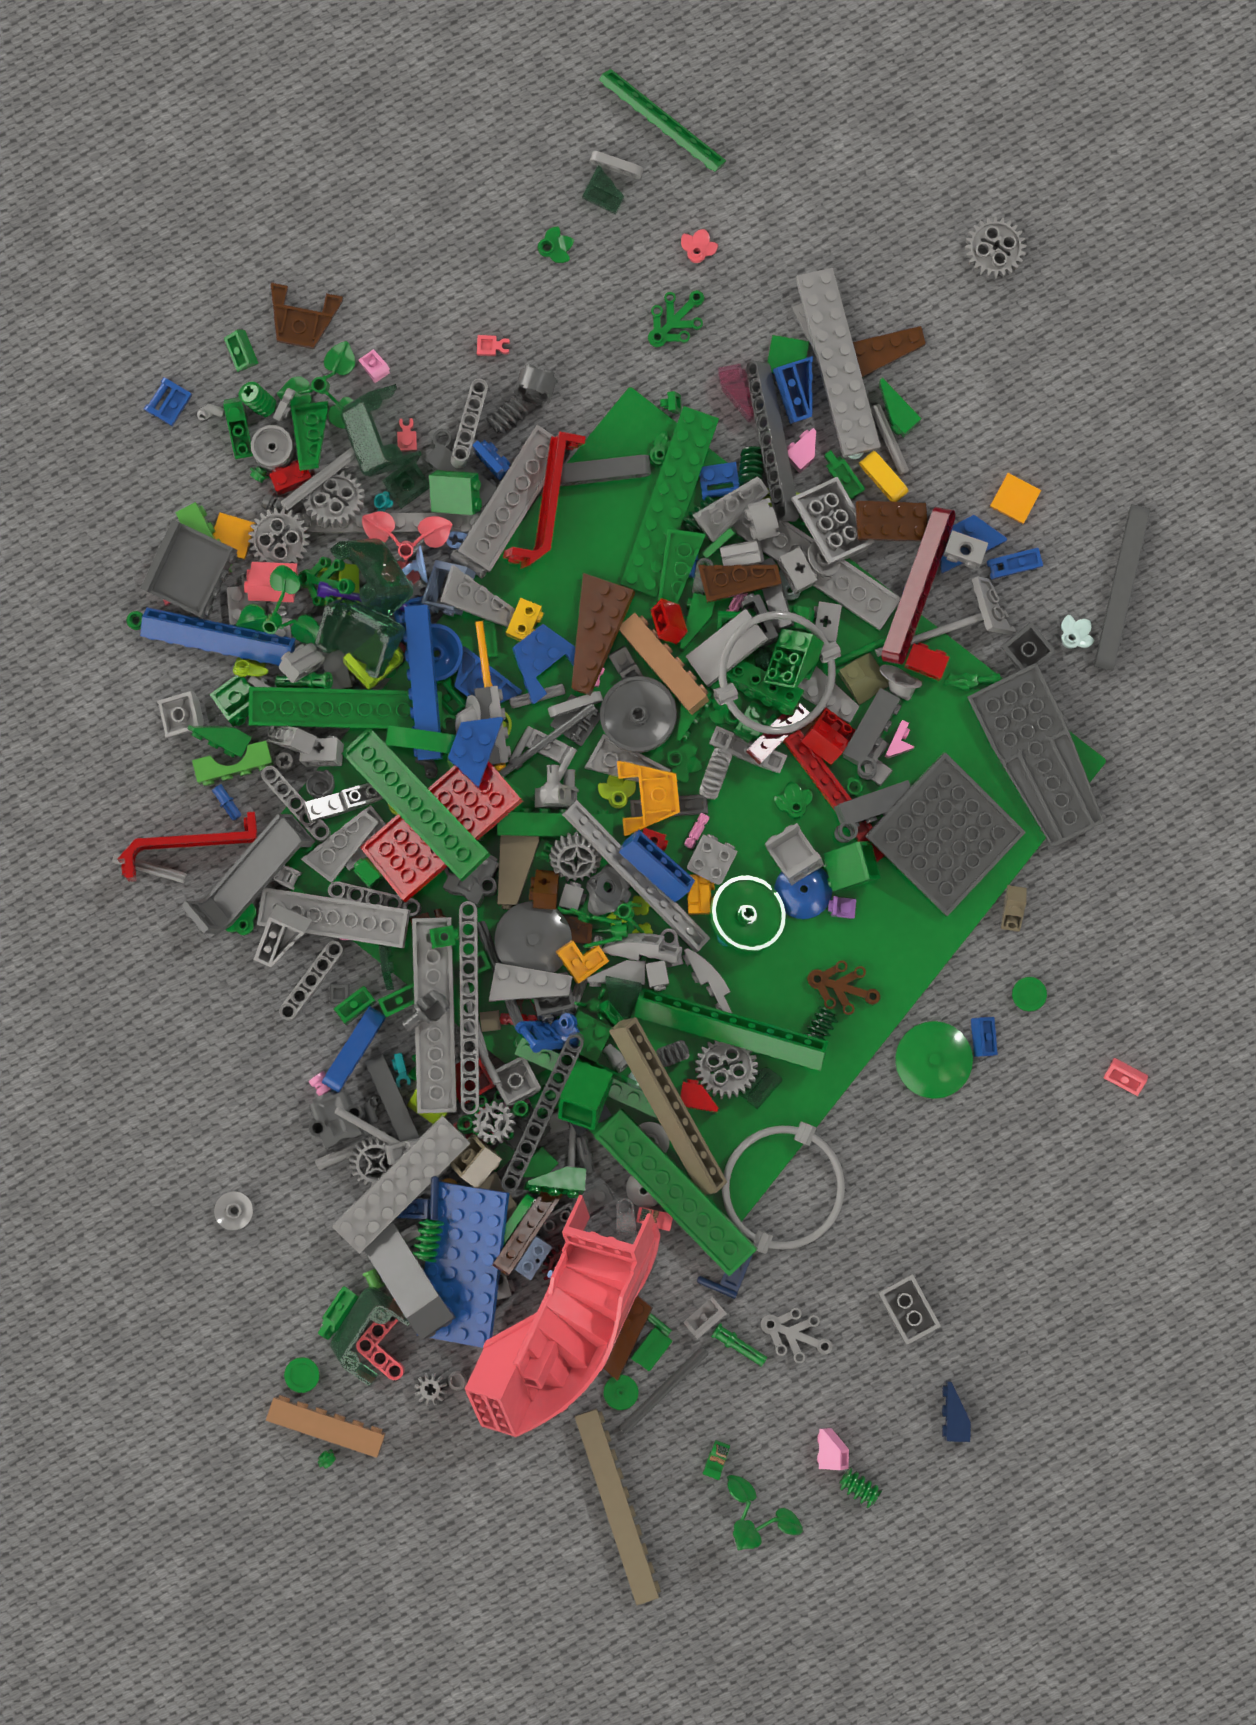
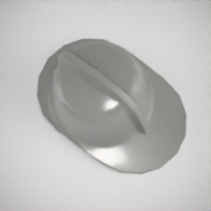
[880,665,922,700]
[455,695,481,734]

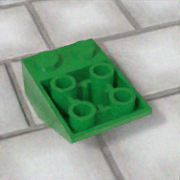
[763,629,824,689]

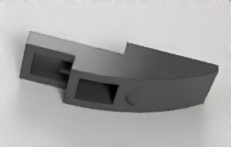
[541,1182,615,1239]

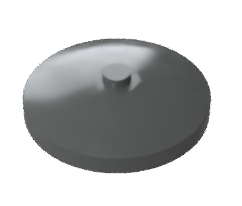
[600,676,677,753]
[495,901,572,973]

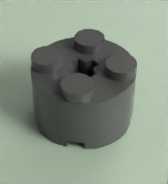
[514,364,557,405]

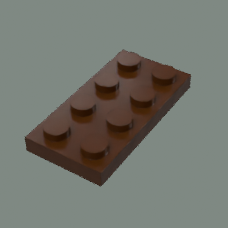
[855,501,928,542]

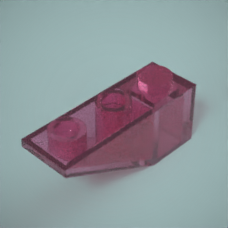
[718,364,754,423]

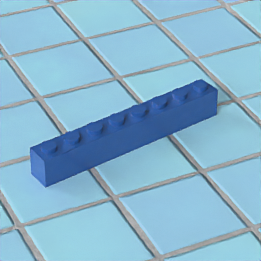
[402,605,443,761]
[140,608,296,666]

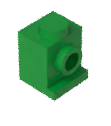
[429,925,459,949]

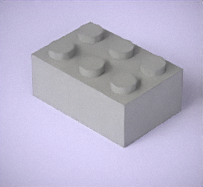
[877,1274,941,1345]

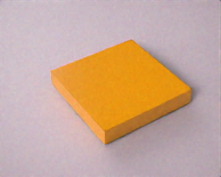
[990,473,1041,524]
[213,512,256,560]

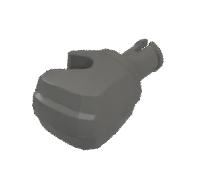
[402,990,450,1032]

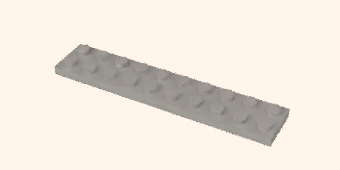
[795,268,881,457]
[730,515,901,631]
[412,917,457,1113]

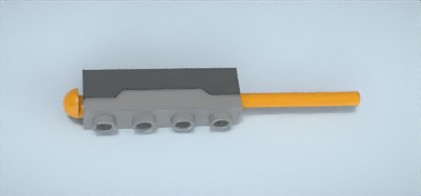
[474,621,511,773]

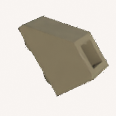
[1001,885,1027,932]

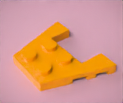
[617,761,680,836]

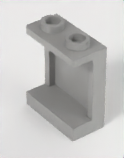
[765,823,824,886]

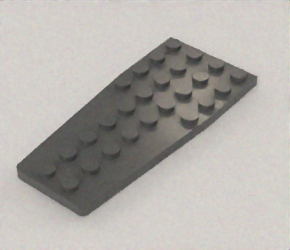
[967,662,1104,846]

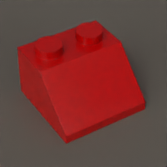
[680,1079,718,1112]

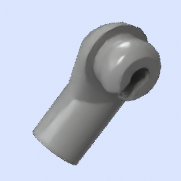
[197,404,225,420]

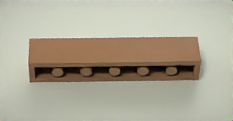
[619,613,710,715]
[266,1395,386,1458]

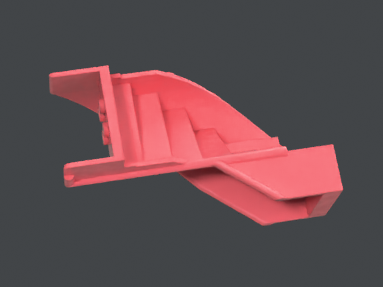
[465,1195,661,1437]

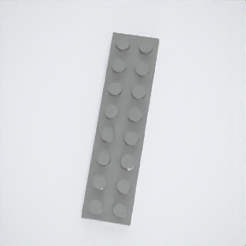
[457,425,555,573]
[257,888,410,948]
[332,1115,470,1254]

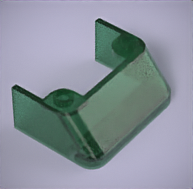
[341,384,422,477]
[330,1287,410,1386]

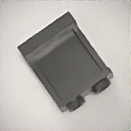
[741,594,778,650]

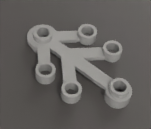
[761,1308,832,1363]

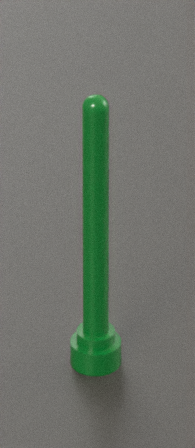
[835,628,919,667]

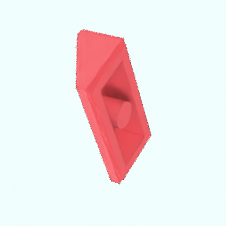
[1104,1058,1148,1096]

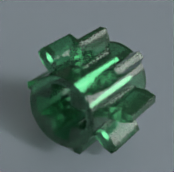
[754,647,774,671]

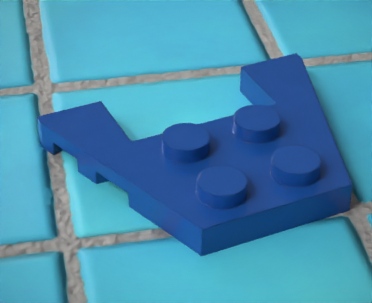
[512,624,576,704]

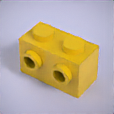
[506,598,544,641]

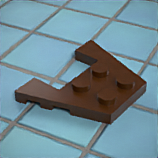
[270,283,344,349]

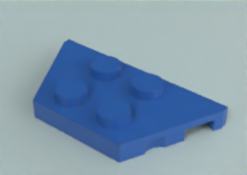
[941,515,1007,574]
[455,646,522,704]
[448,717,504,788]

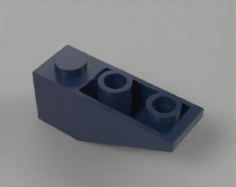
[942,1381,971,1442]

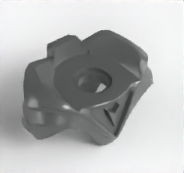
[586,864,631,916]

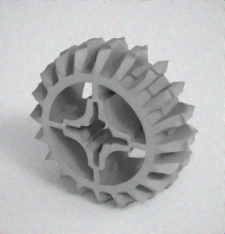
[699,748,732,800]
[549,831,602,881]
[349,1135,392,1186]

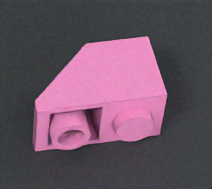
[787,428,816,473]
[817,1428,849,1470]

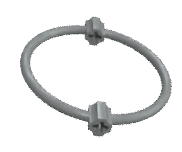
[714,611,841,734]
[722,1121,845,1254]

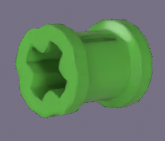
[363,1269,386,1292]

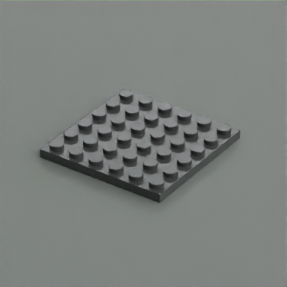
[865,752,1026,916]

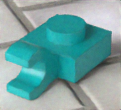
[392,1053,411,1088]

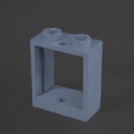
[421,560,476,617]
[515,1235,553,1280]

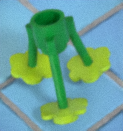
[607,896,653,934]

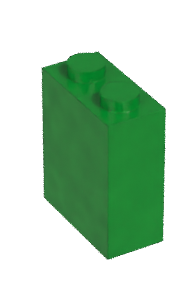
[429,470,482,515]

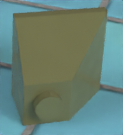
[838,653,889,705]

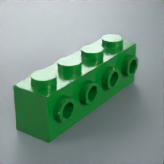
[726,660,804,716]

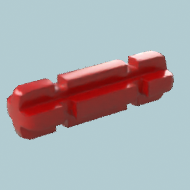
[499,1013,537,1025]

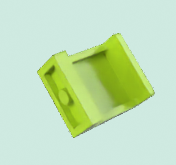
[343,629,404,690]

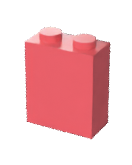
[244,562,298,602]

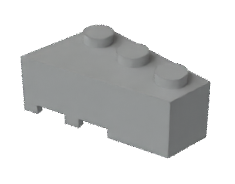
[253,905,312,967]

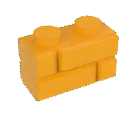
[688,874,715,915]

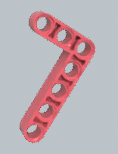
[356,1299,405,1380]

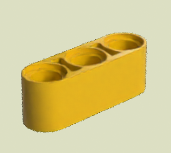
[859,450,909,502]

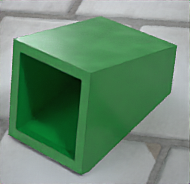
[822,841,881,891]
[558,1061,613,1131]

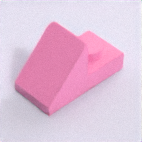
[358,349,390,383]
[885,720,915,758]

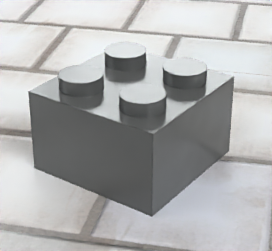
[1000,622,1056,671]

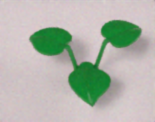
[277,341,360,430]
[236,565,322,646]
[727,1475,803,1551]

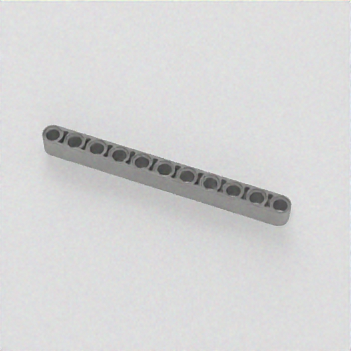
[459,901,479,1114]

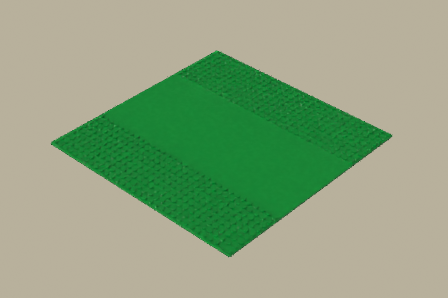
[281,387,1106,1222]

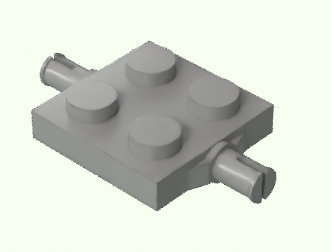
[227,573,267,626]

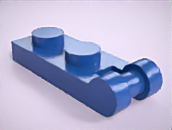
[986,548,1043,580]

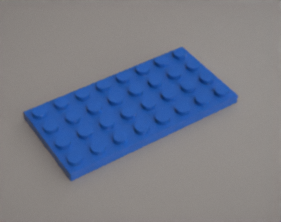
[416,1181,510,1348]

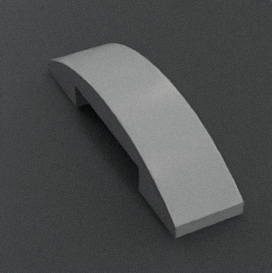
[709,726,787,774]

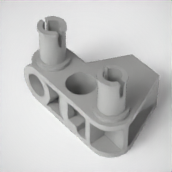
[535,765,579,809]

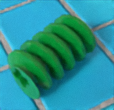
[238,382,277,417]
[413,1219,444,1262]
[839,1467,882,1508]

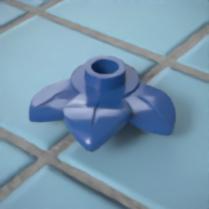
[551,1013,580,1050]

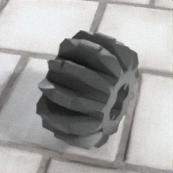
[656,1040,690,1067]

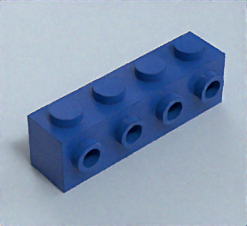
[619,830,695,902]

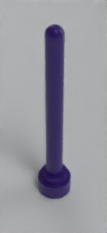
[317,581,408,611]

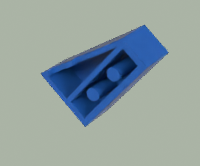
[773,356,813,424]

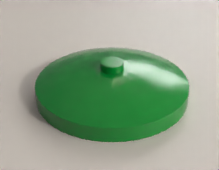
[710,876,785,952]
[895,1021,973,1099]

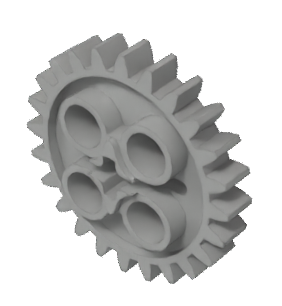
[965,217,1027,279]
[303,471,366,528]
[248,507,311,564]
[695,1040,758,1099]

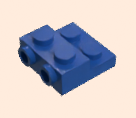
[472,440,510,481]

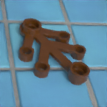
[808,960,880,1015]

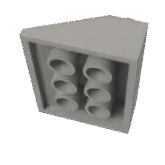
[791,477,875,564]

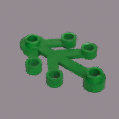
[648,290,704,348]
[298,557,355,609]
[457,1091,530,1145]

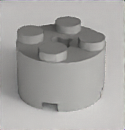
[744,498,780,541]

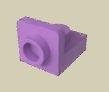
[828,896,856,919]

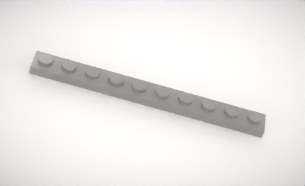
[296,513,480,533]
[562,800,710,953]

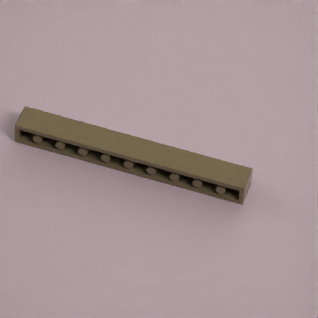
[609,1017,727,1195]
[575,1408,661,1606]

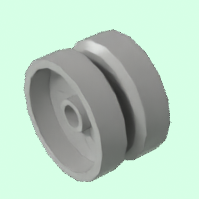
[251,425,295,472]

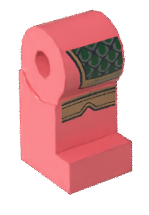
[636,1207,673,1231]

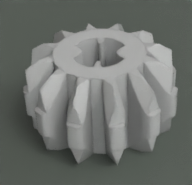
[414,1372,447,1406]

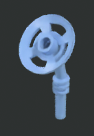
[373,545,428,610]

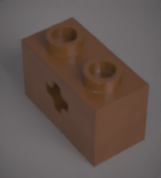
[529,870,559,910]

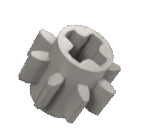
[265,601,288,618]

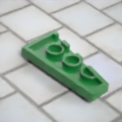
[291,401,329,471]
[658,528,706,604]

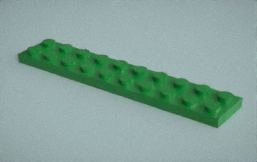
[620,406,719,598]
[248,687,442,729]
[342,728,490,882]
[594,1109,758,1276]

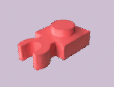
[477,335,510,356]
[397,418,417,452]

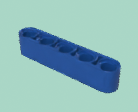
[322,1006,386,1093]

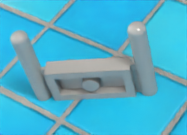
[509,726,577,782]

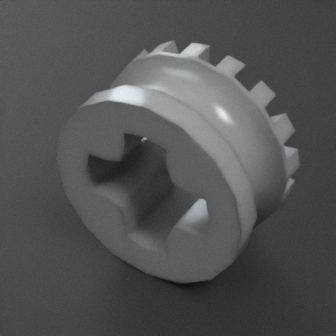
[276,752,294,770]

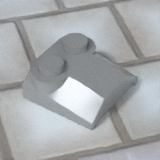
[157,691,204,738]
[495,1057,541,1107]

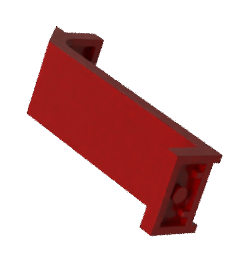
[503,431,586,569]
[117,812,257,882]

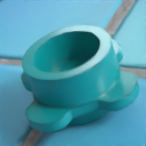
[374,491,393,512]

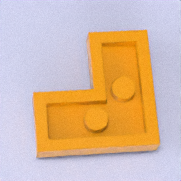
[556,940,609,984]

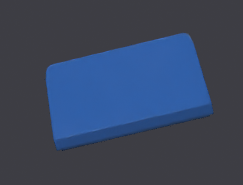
[971,1017,998,1057]

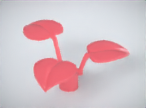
[362,511,452,584]

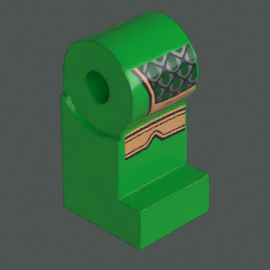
[702,1440,730,1480]

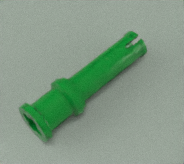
[275,672,333,689]
[711,1323,767,1367]

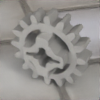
[473,1101,516,1145]

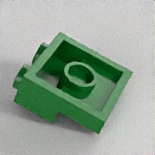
[209,675,251,727]

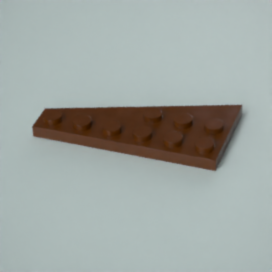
[572,573,635,696]

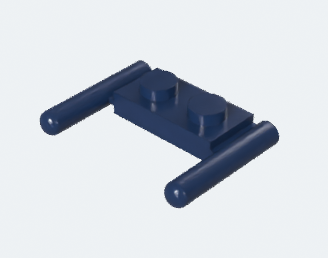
[396,1176,439,1219]
[697,1254,753,1299]

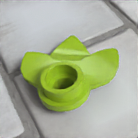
[233,657,268,677]
[598,775,636,809]

